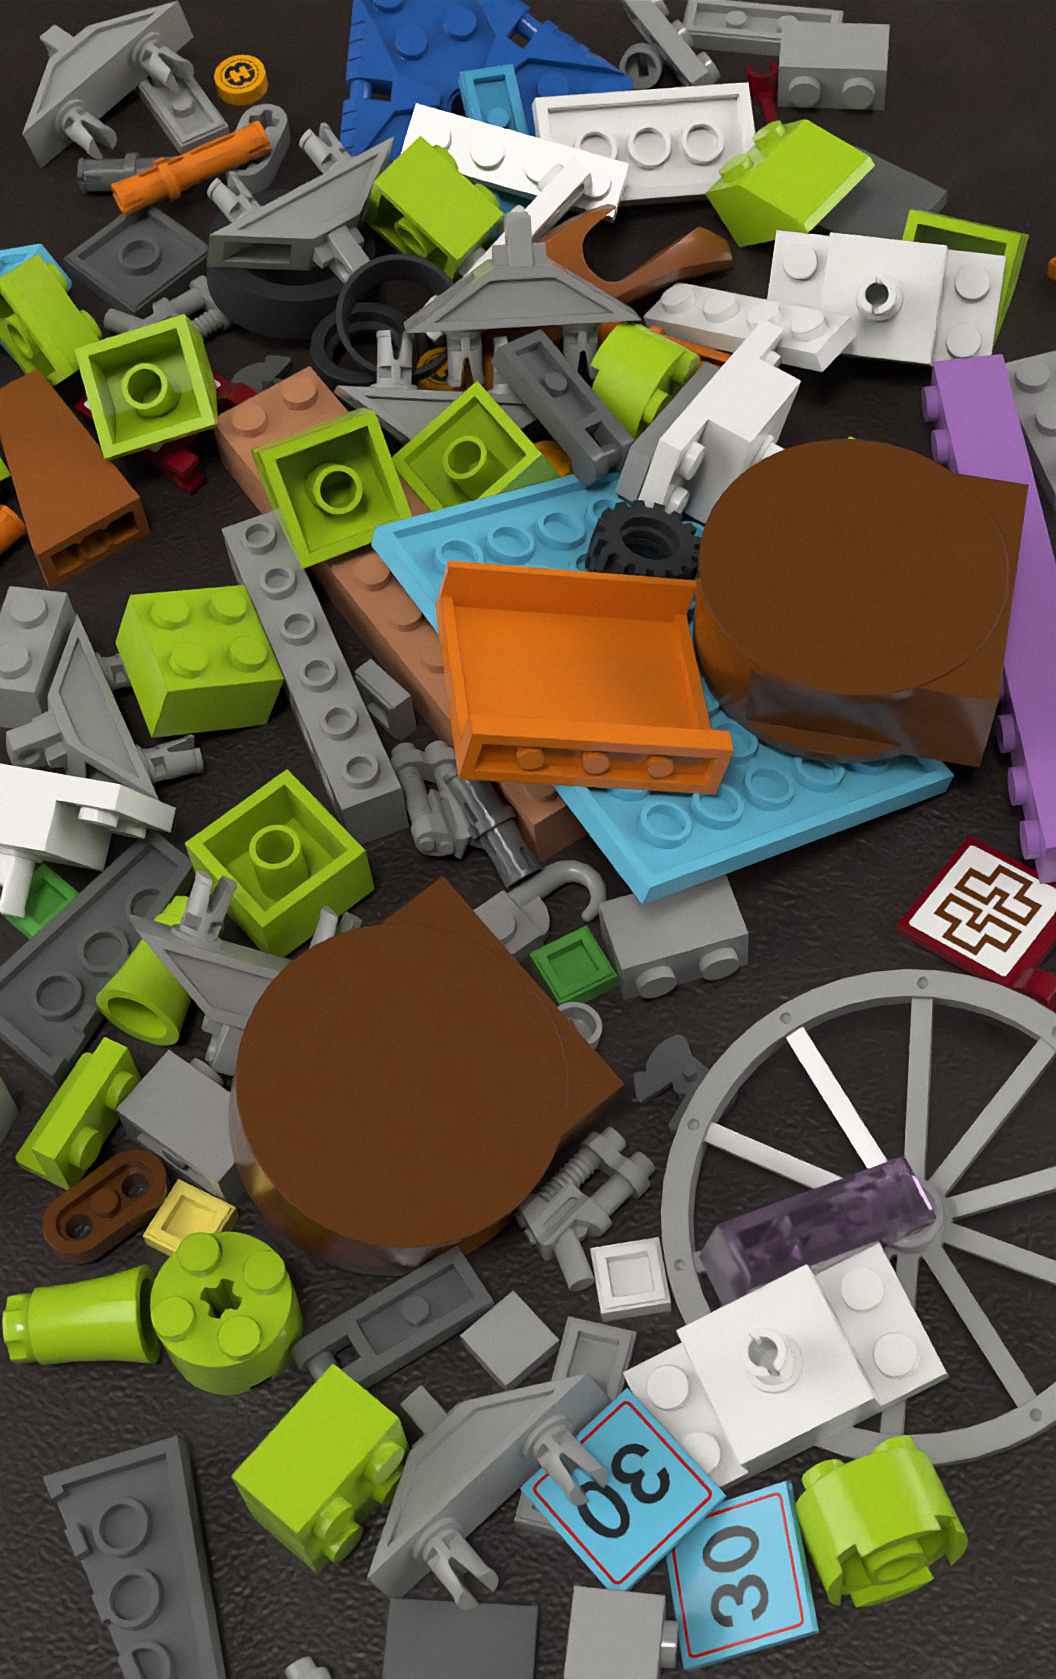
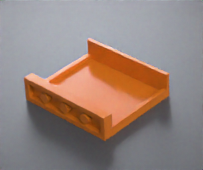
[435,560,734,794]

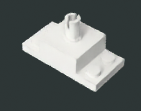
[767,230,1006,367]
[639,319,801,524]
[0,764,176,918]
[623,1243,949,1491]

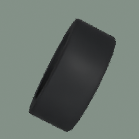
[310,302,420,411]

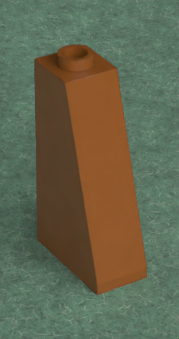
[0,368,151,590]

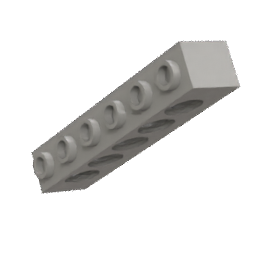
[222,511,409,845]

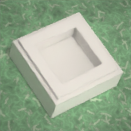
[590,1237,671,1322]

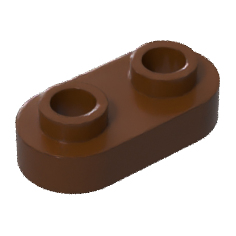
[42,1149,171,1264]

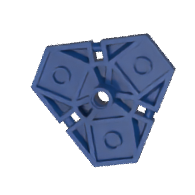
[340,0,633,254]

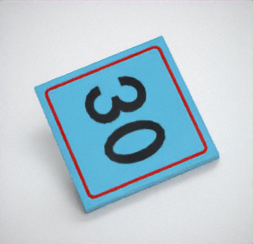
[520,1388,727,1592]
[666,1481,819,1671]

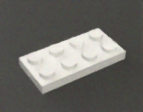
[532,82,755,211]

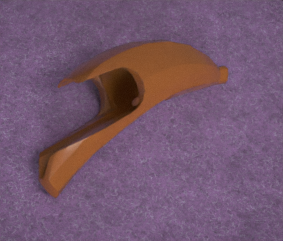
[463,203,734,392]

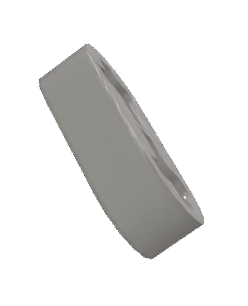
[225,104,291,194]

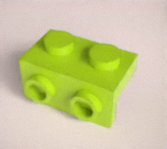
[16,1037,142,1190]

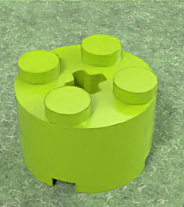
[590,321,700,441]
[150,1232,303,1395]
[794,1435,968,1607]

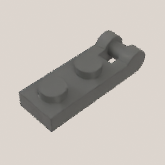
[491,329,635,485]
[290,1245,494,1390]

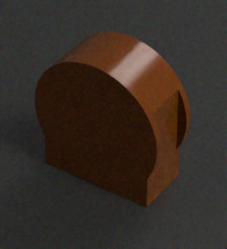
[693,439,1029,767]
[228,876,624,1276]

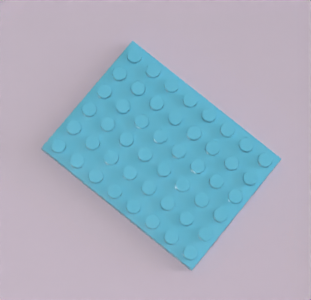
[371,468,954,905]

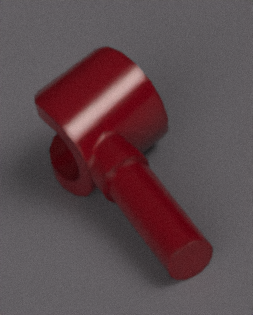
[747,61,778,125]

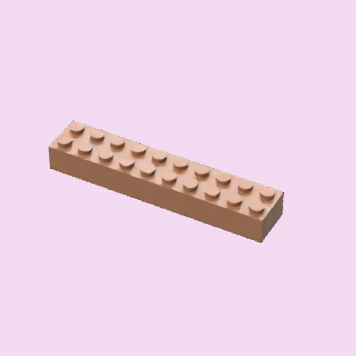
[213,366,589,863]

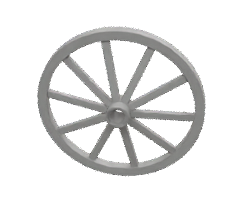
[661,969,1056,1467]

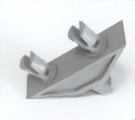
[22,1,194,169]
[206,123,394,284]
[403,211,641,387]
[333,330,537,445]
[6,614,203,833]
[128,870,362,1077]
[367,1373,611,1610]

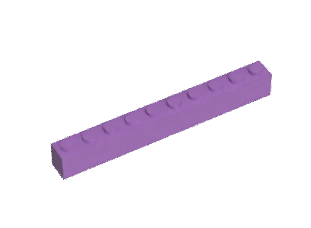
[921,354,1056,884]

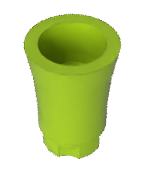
[96,896,225,1046]
[2,1264,162,1365]

